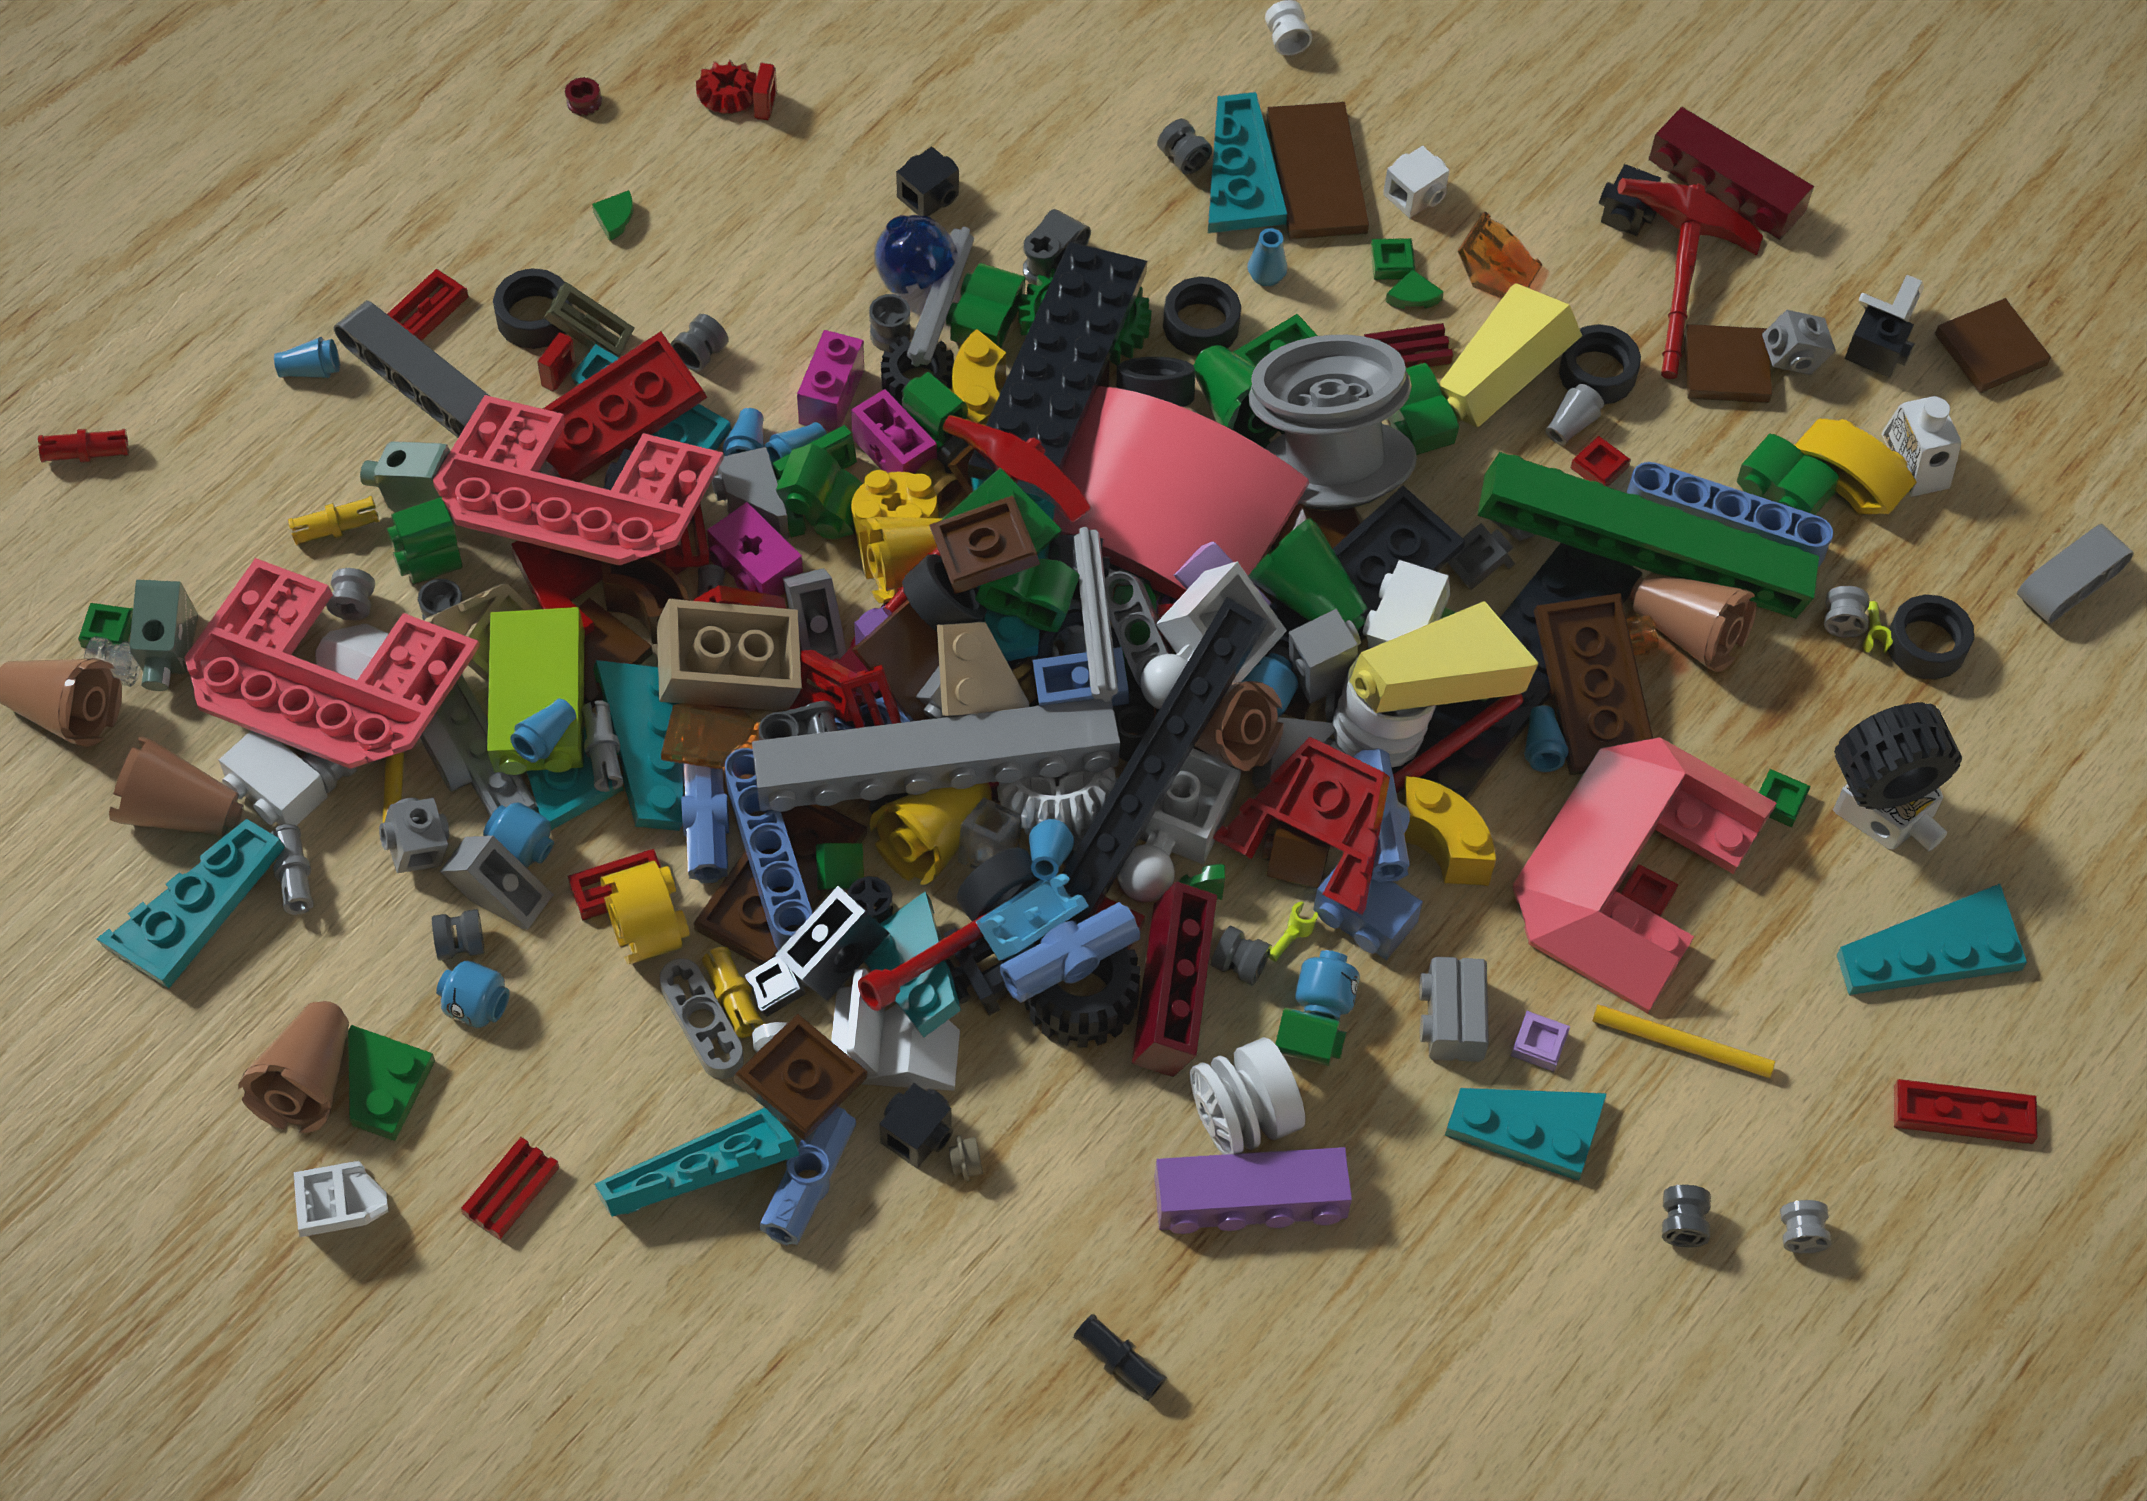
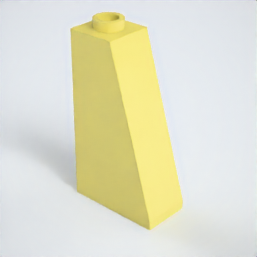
[1439,283,1582,428]
[1349,601,1538,713]

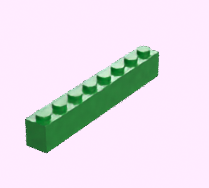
[1477,452,1819,619]

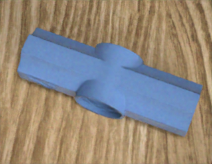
[682,747,729,883]
[1352,748,1410,883]
[1000,902,1140,1003]
[760,1107,856,1246]

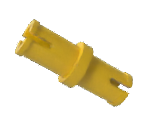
[288,496,380,545]
[702,947,764,1038]

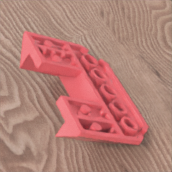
[433,395,724,566]
[184,558,480,769]
[1512,737,1777,1014]

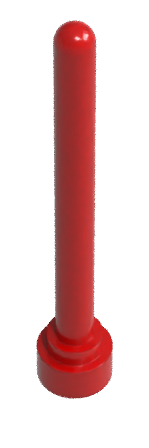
[1393,694,1523,794]
[858,898,1011,1011]

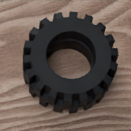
[1834,702,1962,810]
[1024,920,1140,1048]

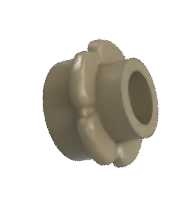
[949,1135,983,1181]

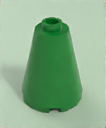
[1194,345,1285,448]
[1248,518,1368,631]

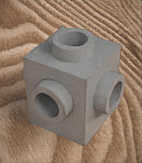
[1762,310,1836,375]
[379,798,449,873]

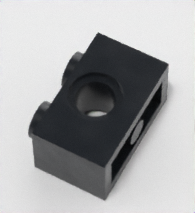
[775,886,890,1001]

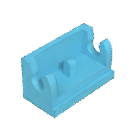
[975,874,1089,961]

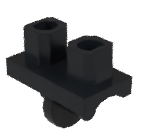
[944,927,1009,1016]

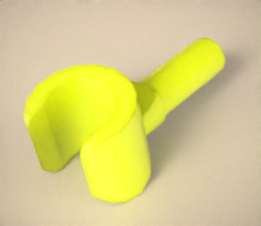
[1862,601,1893,653]
[1269,902,1318,962]

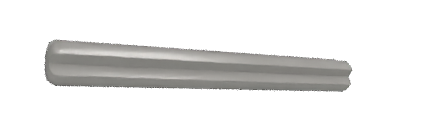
[907,226,974,367]
[1074,527,1118,702]

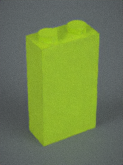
[487,607,585,775]

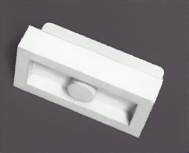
[1859,275,1924,322]
[831,968,885,1076]

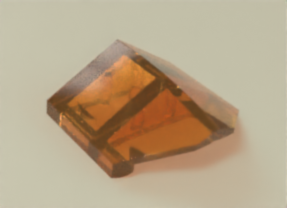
[1458,212,1543,299]
[661,703,756,769]

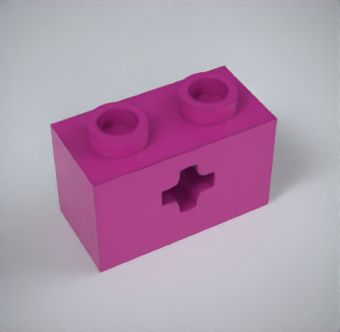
[797,330,865,432]
[851,389,937,474]
[707,502,803,596]

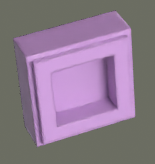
[1511,1011,1571,1072]

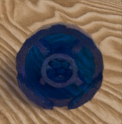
[875,215,958,294]

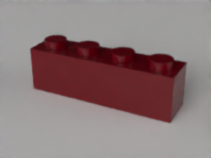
[1649,106,1814,240]
[1131,881,1217,1077]

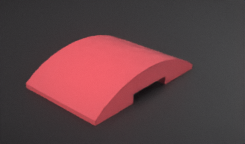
[1054,386,1309,600]

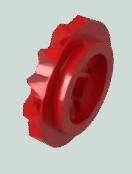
[696,59,757,113]

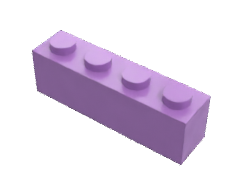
[1154,1147,1352,1234]

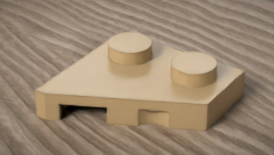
[424,583,535,678]
[937,622,1029,716]

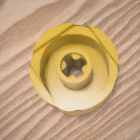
[851,470,940,549]
[600,861,690,965]

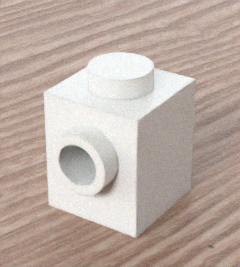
[1383,146,1450,219]

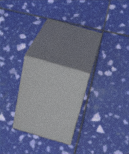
[1252,717,1336,789]

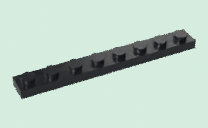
[1062,597,1268,924]

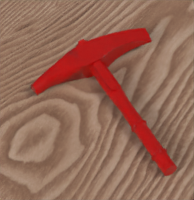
[1618,178,1763,379]
[883,415,1092,616]

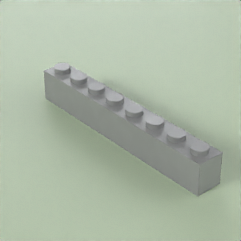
[752,699,1120,812]

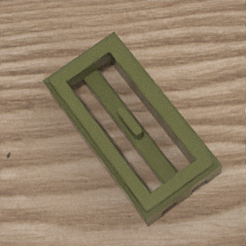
[544,282,635,357]

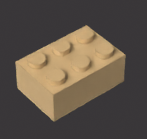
[657,599,802,711]

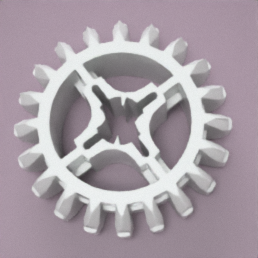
[997,767,1118,837]

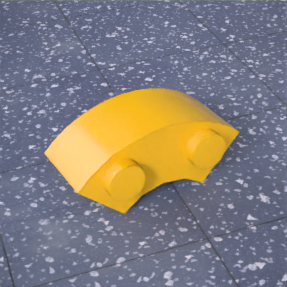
[952,329,1006,425]
[1795,419,1917,514]
[1400,776,1496,886]

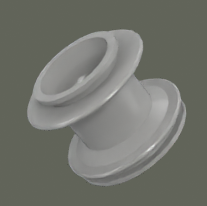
[1249,335,1417,510]

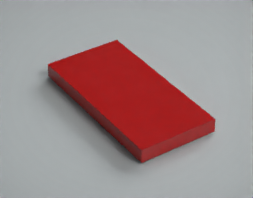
[542,331,707,482]

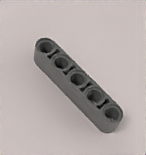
[334,300,490,438]

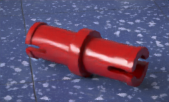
[38,428,129,463]

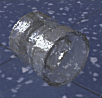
[84,636,141,687]

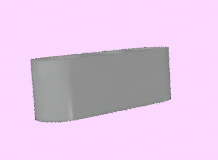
[2017,524,2134,624]
[1105,571,1173,688]

